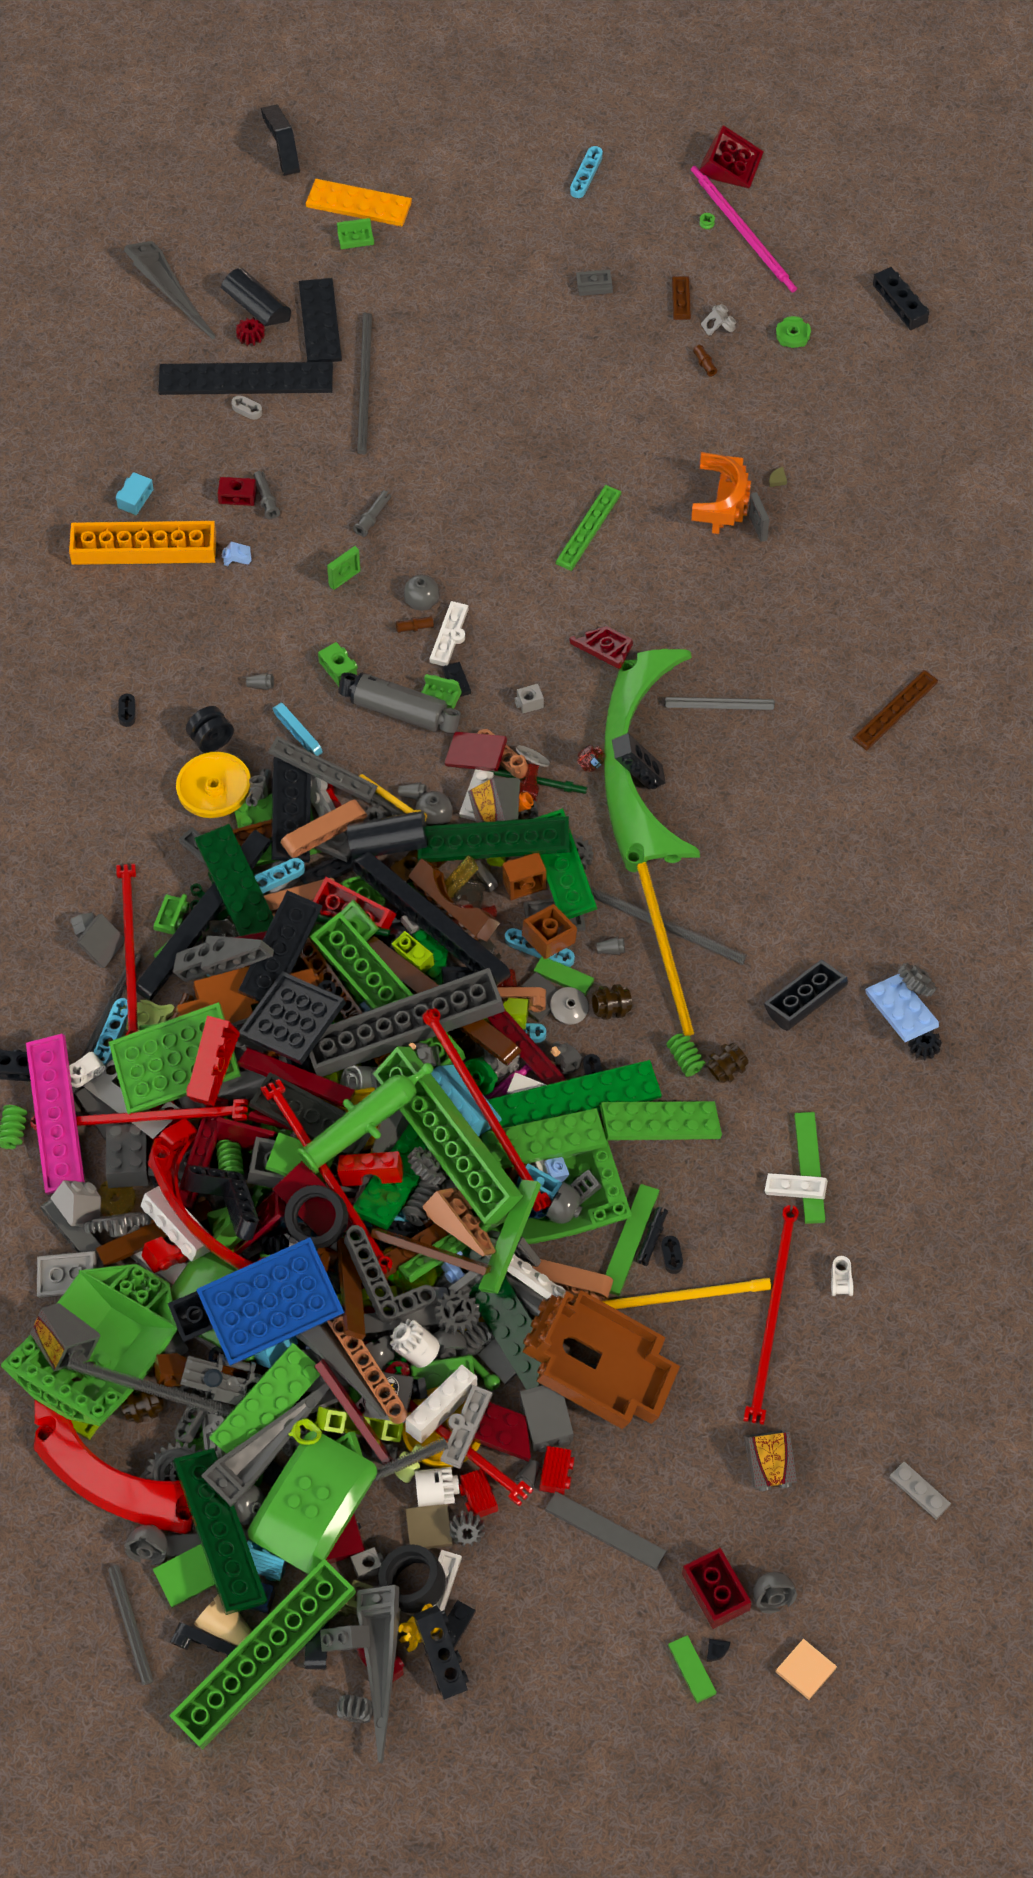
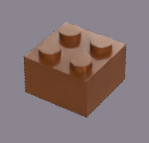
[503,853,546,900]
[522,904,577,959]

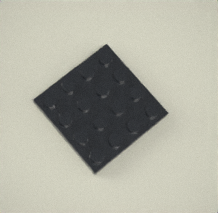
[239,971,346,1065]

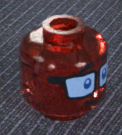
[577,745,605,772]

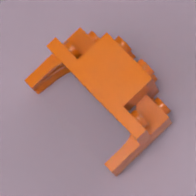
[691,452,751,534]

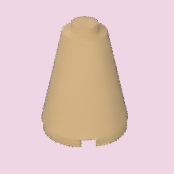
[194,1595,252,1647]

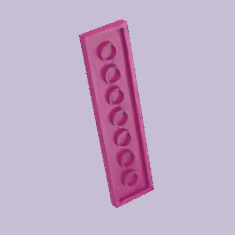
[26,1034,84,1195]

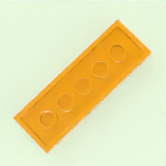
[306,179,412,227]

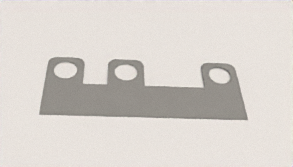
[83,1060,180,1139]

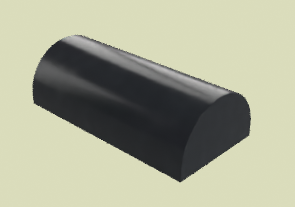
[220,268,291,326]
[347,811,428,860]
[764,959,848,1031]
[167,1291,213,1342]

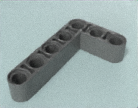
[344,1225,436,1323]

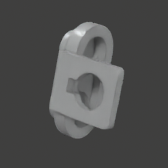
[701,304,737,335]

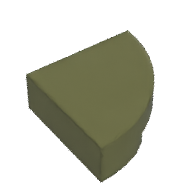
[769,467,787,487]

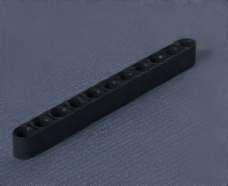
[136,830,271,1001]
[351,852,511,986]

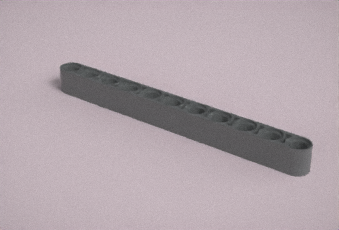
[40,1199,189,1356]

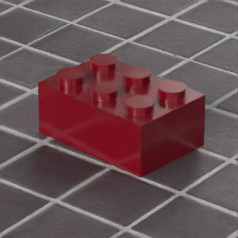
[682,1547,752,1629]

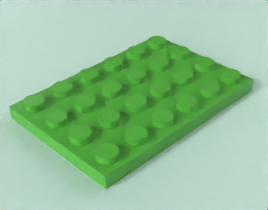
[109,1002,241,1114]

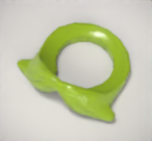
[288,1418,322,1445]

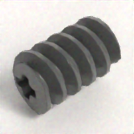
[402,1181,442,1226]

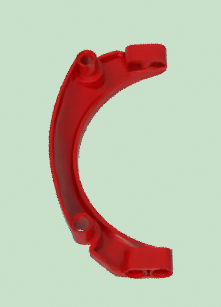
[148,1119,331,1271]
[33,1377,193,1534]

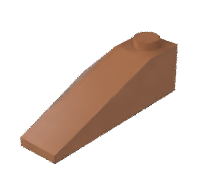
[422,1187,496,1256]

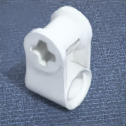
[69,1052,106,1088]
[831,1256,853,1296]

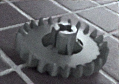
[84,1212,150,1237]
[145,1441,203,1481]

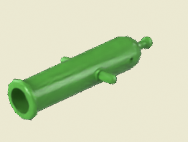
[297,1063,433,1173]

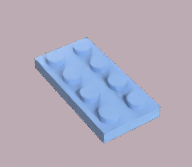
[866,974,939,1042]

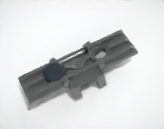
[180,1354,263,1406]

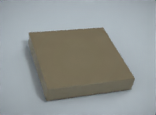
[406,1504,452,1549]

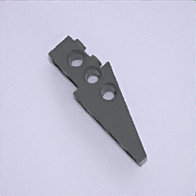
[173,936,274,982]

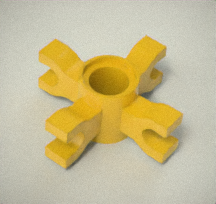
[398,1604,440,1652]

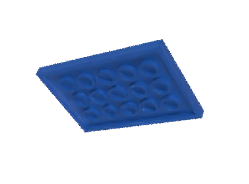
[196,1237,344,1366]

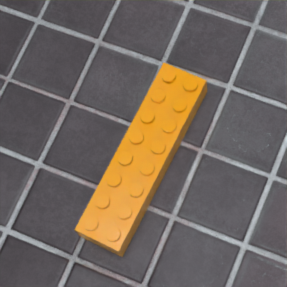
[69,521,216,565]

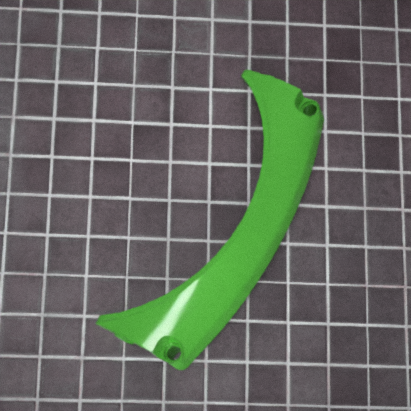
[604,649,700,872]

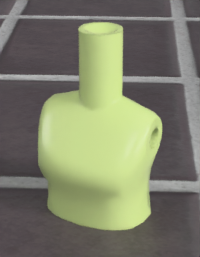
[395,1444,423,1483]

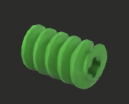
[666,1034,706,1077]
[0,1105,28,1149]
[216,1140,244,1176]

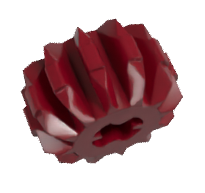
[236,317,265,346]

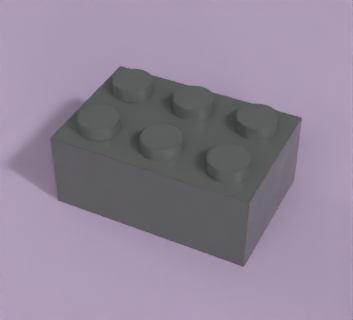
[106,1124,148,1188]

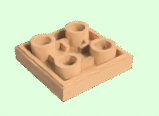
[776,1639,837,1700]

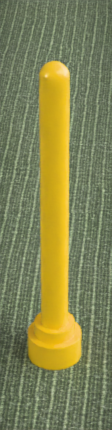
[359,774,427,822]

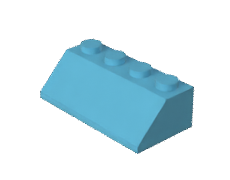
[431,1065,502,1137]

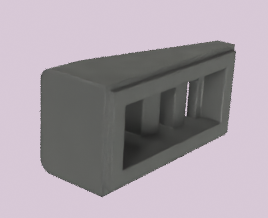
[570,1169,602,1204]

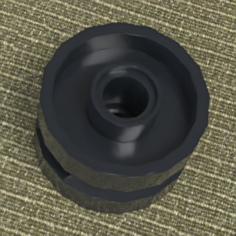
[186,706,234,753]

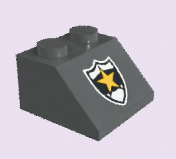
[364,1372,414,1423]

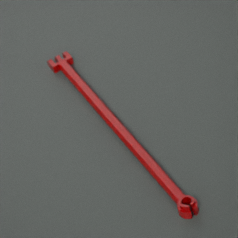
[116,863,138,1036]
[422,1008,552,1212]
[261,1079,392,1274]
[30,1099,248,1131]
[743,1205,799,1425]
[410,1400,533,1507]

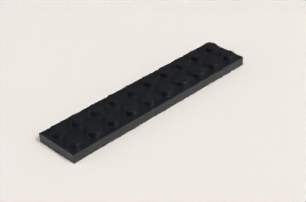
[158,362,333,395]

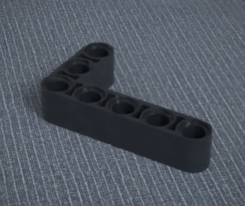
[261,104,300,176]
[183,1165,259,1240]

